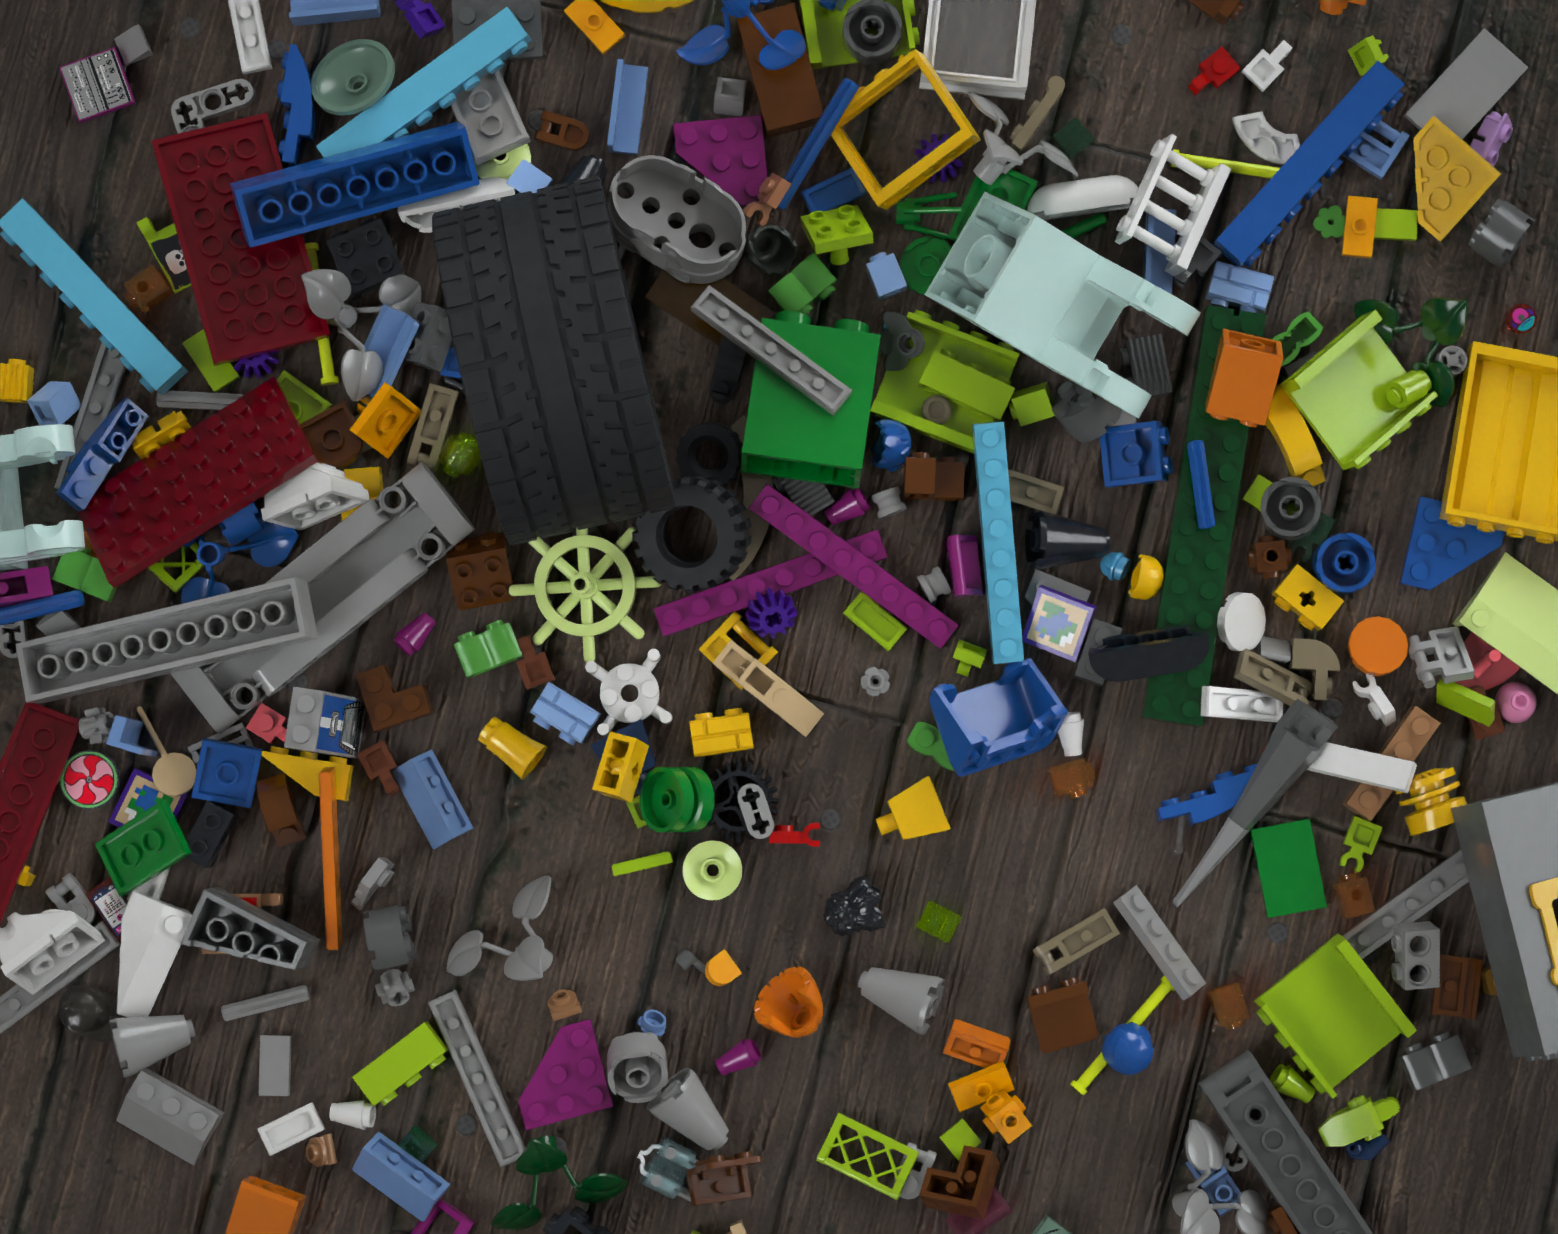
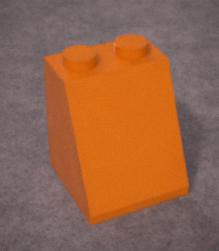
[1206,328,1283,427]
[225,1175,307,1234]

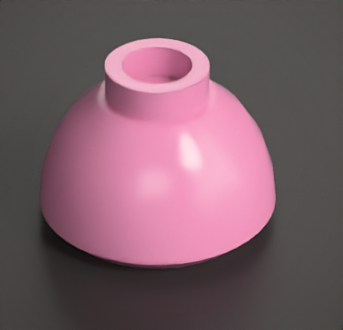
[1495,682,1537,723]

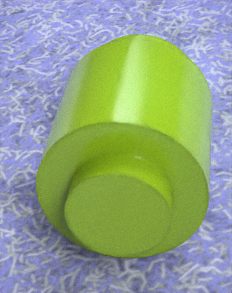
[1386,370,1431,409]

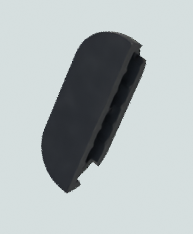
[1088,626,1210,682]

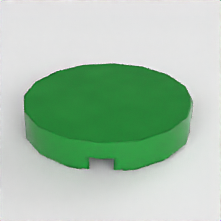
[900,236,952,295]

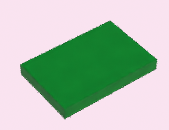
[948,169,1038,242]
[95,800,192,896]
[1250,819,1327,918]

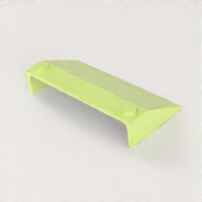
[1453,552,1558,695]

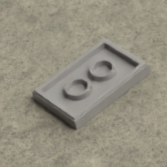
[451,70,531,165]

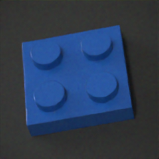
[191,738,262,808]

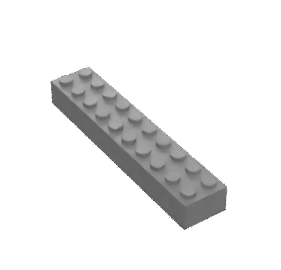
[16,577,318,704]

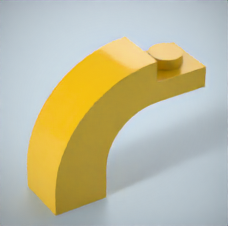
[1265,384,1326,487]

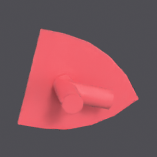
[1455,632,1520,690]

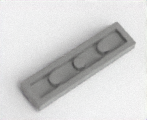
[1113,885,1206,1001]

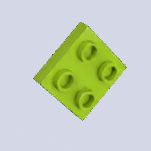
[800,205,874,265]

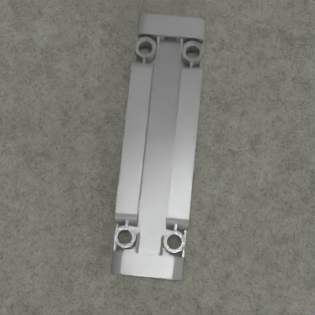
[170,462,475,734]

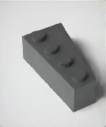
[180,887,320,970]

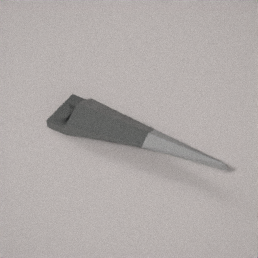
[1173,698,1338,908]

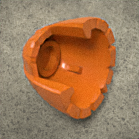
[754,966,823,1038]

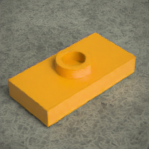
[564,0,625,56]
[1341,196,1378,259]
[948,1061,1015,1112]

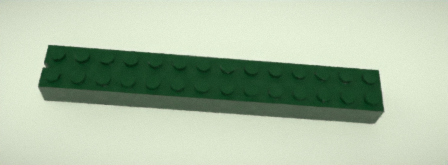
[1140,305,1266,728]

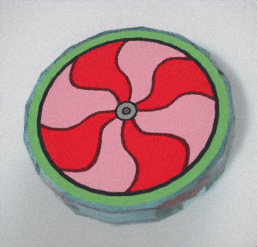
[60,750,120,810]

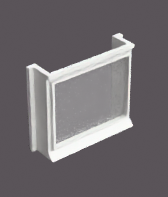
[919,0,1036,100]

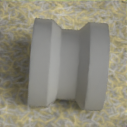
[1434,346,1468,377]
[871,487,907,519]
[917,566,951,603]

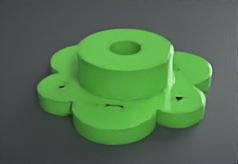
[1313,205,1345,238]

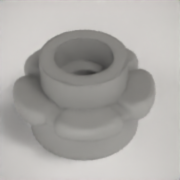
[861,667,890,696]

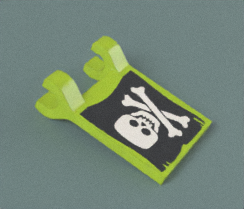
[136,217,191,294]

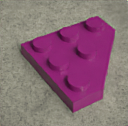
[673,115,768,207]
[519,1019,614,1130]

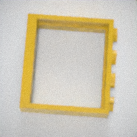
[831,49,981,210]

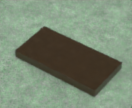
[645,270,776,362]

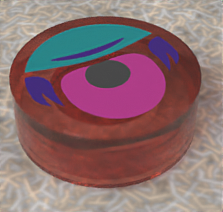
[1505,304,1537,335]

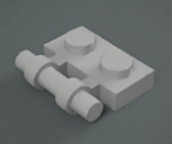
[1408,626,1474,688]

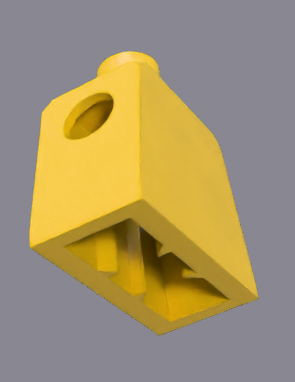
[875,776,951,840]

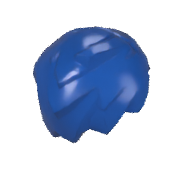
[871,419,912,472]
[1102,1022,1154,1076]

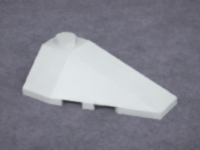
[116,890,192,1017]

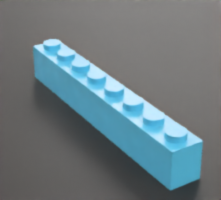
[316,7,532,158]
[0,198,188,395]
[972,421,1024,664]

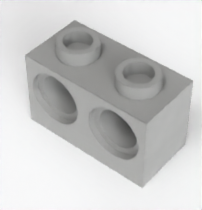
[1391,921,1440,990]

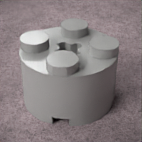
[606,1032,668,1103]

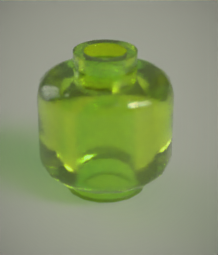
[438,432,481,478]

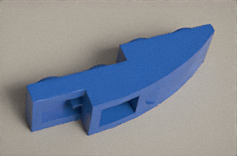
[277,44,316,167]
[56,398,149,512]
[1155,764,1257,826]

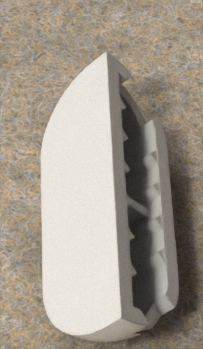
[1026,175,1138,221]
[398,177,515,233]

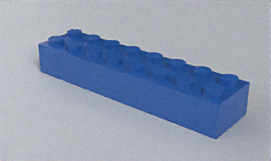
[1213,60,1404,267]
[230,121,480,248]

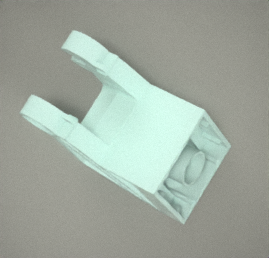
[924,192,1201,419]
[0,424,85,573]

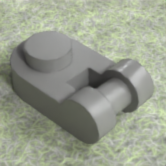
[45,872,97,925]
[893,1142,937,1199]

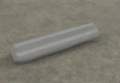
[156,390,244,410]
[221,985,309,1021]

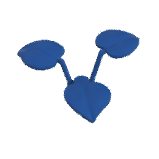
[676,0,806,70]
[181,522,298,604]

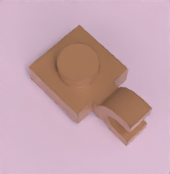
[743,173,791,226]

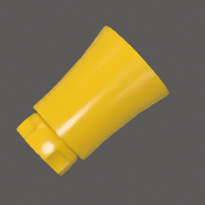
[478,717,547,780]

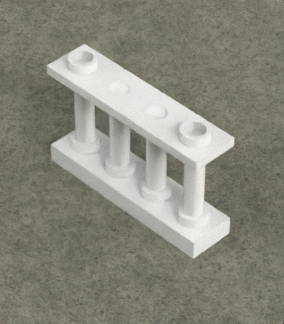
[1115,134,1231,276]

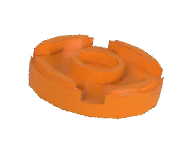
[1347,616,1408,676]

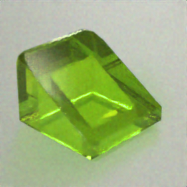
[916,900,961,943]

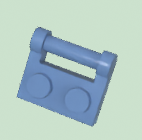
[1342,120,1410,180]

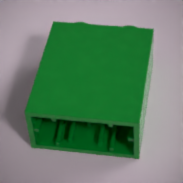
[741,311,881,489]

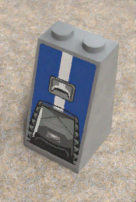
[284,687,366,759]

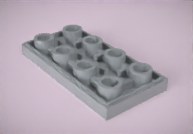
[1404,28,1528,139]

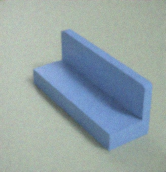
[289,0,381,26]
[607,59,649,156]
[1142,209,1177,294]
[364,304,419,398]
[106,715,159,757]
[392,750,473,849]
[352,1131,450,1222]

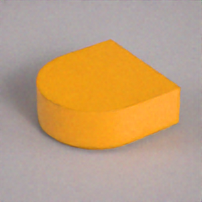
[705,949,742,986]

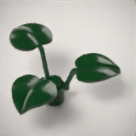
[1354,297,1468,407]
[491,1136,628,1230]

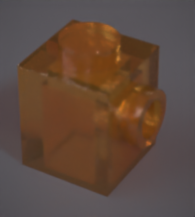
[123,264,174,313]
[1048,758,1096,799]
[1333,872,1376,919]
[1207,982,1250,1030]

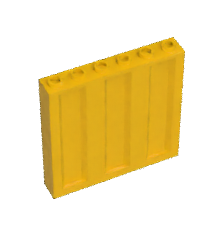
[1439,341,1558,544]

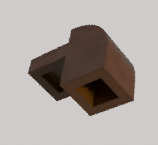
[256,773,307,847]

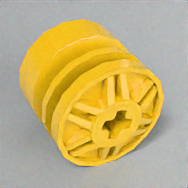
[1394,767,1467,836]

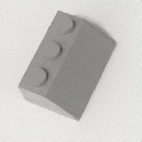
[116,1068,225,1166]

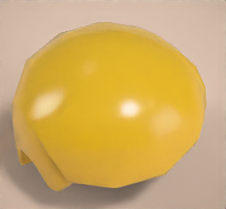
[1128,554,1164,600]

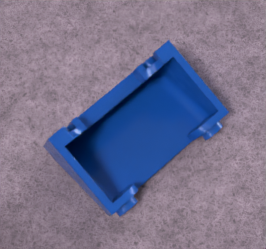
[929,658,1068,777]

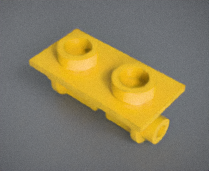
[131,410,192,459]

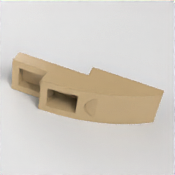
[712,640,824,737]

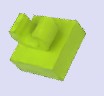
[1348,35,1389,76]
[953,639,987,677]

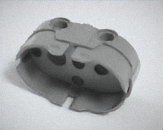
[607,155,746,284]

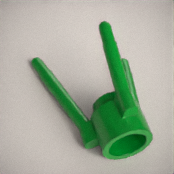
[896,192,963,239]

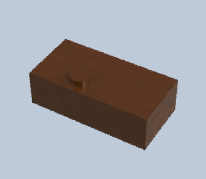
[737,3,823,138]

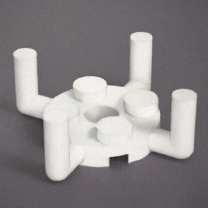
[585,649,673,736]

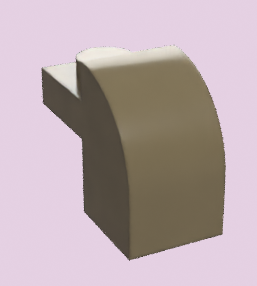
[1288,638,1340,701]

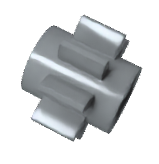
[79,707,115,744]
[375,969,415,1007]

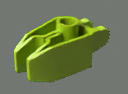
[1318,1095,1400,1147]

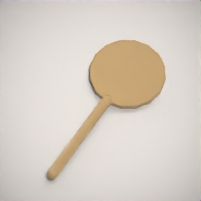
[137,706,197,797]

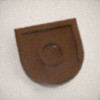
[300,400,363,469]

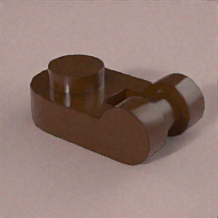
[534,111,590,151]

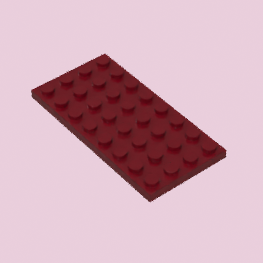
[151,113,330,366]
[78,377,318,588]

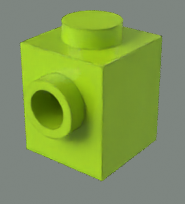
[1009,381,1055,427]

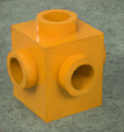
[980,1089,1032,1144]

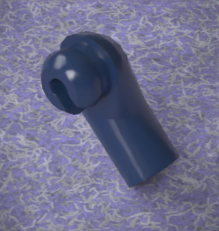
[1345,1133,1390,1160]

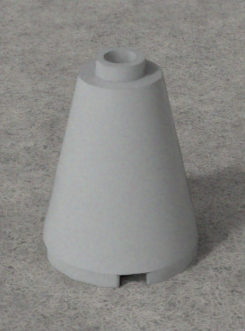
[858,967,945,1035]
[109,1015,195,1078]
[647,1067,729,1151]

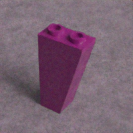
[0,566,53,608]

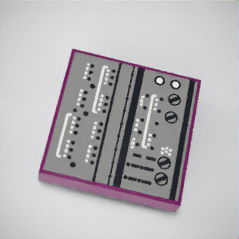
[59,47,136,124]

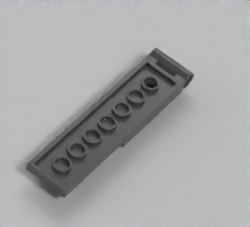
[1198,1050,1373,1234]

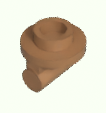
[548,989,582,1021]
[306,1133,337,1167]

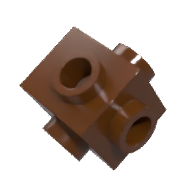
[1247,536,1292,579]

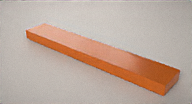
[319,767,343,950]

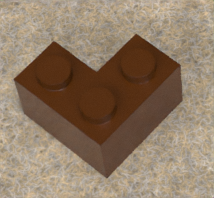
[903,452,965,501]
[355,665,434,732]
[919,1145,1000,1220]

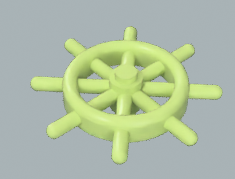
[508,526,662,662]

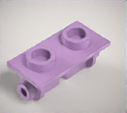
[1470,111,1513,167]

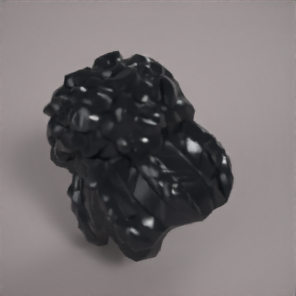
[823,876,886,936]

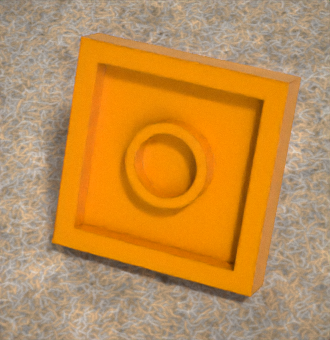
[350,382,422,459]

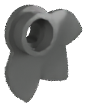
[879,312,925,371]

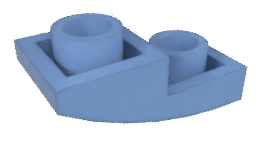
[1186,1161,1241,1217]

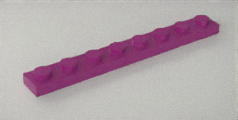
[749,483,958,649]
[654,529,888,637]

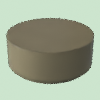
[922,395,952,425]

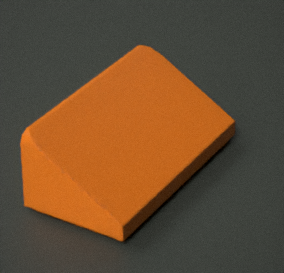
[943,1019,1011,1068]

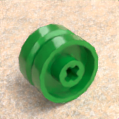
[640,767,714,832]

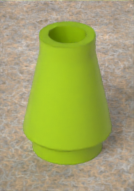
[1269,1064,1316,1104]

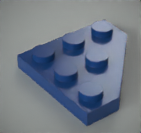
[1399,497,1505,591]

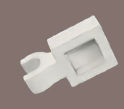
[1242,40,1292,92]
[1353,674,1396,726]

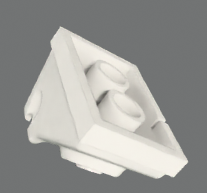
[261,462,370,530]
[0,909,105,995]

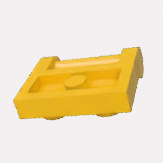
[698,611,778,691]

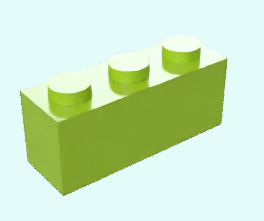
[918,349,1015,422]
[352,1021,449,1106]

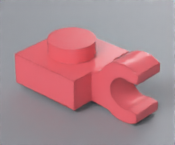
[246,703,288,744]

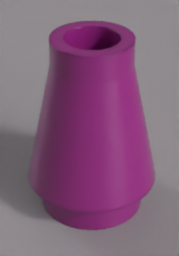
[824,488,871,526]
[393,612,436,656]
[715,1038,762,1076]

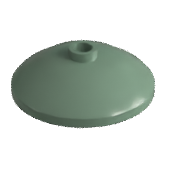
[311,39,395,115]

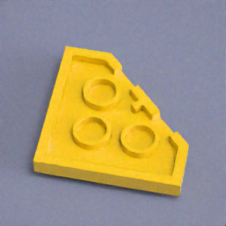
[1413,115,1501,242]

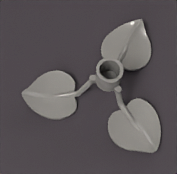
[964,92,1078,185]
[301,269,421,401]
[446,875,553,981]
[1172,1119,1270,1234]

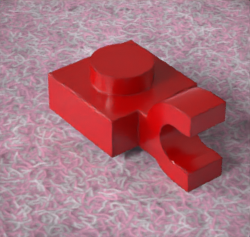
[1188,46,1241,96]
[769,823,820,847]

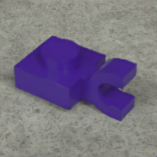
[394,0,446,39]

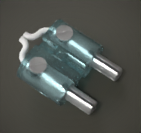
[637,1137,699,1202]

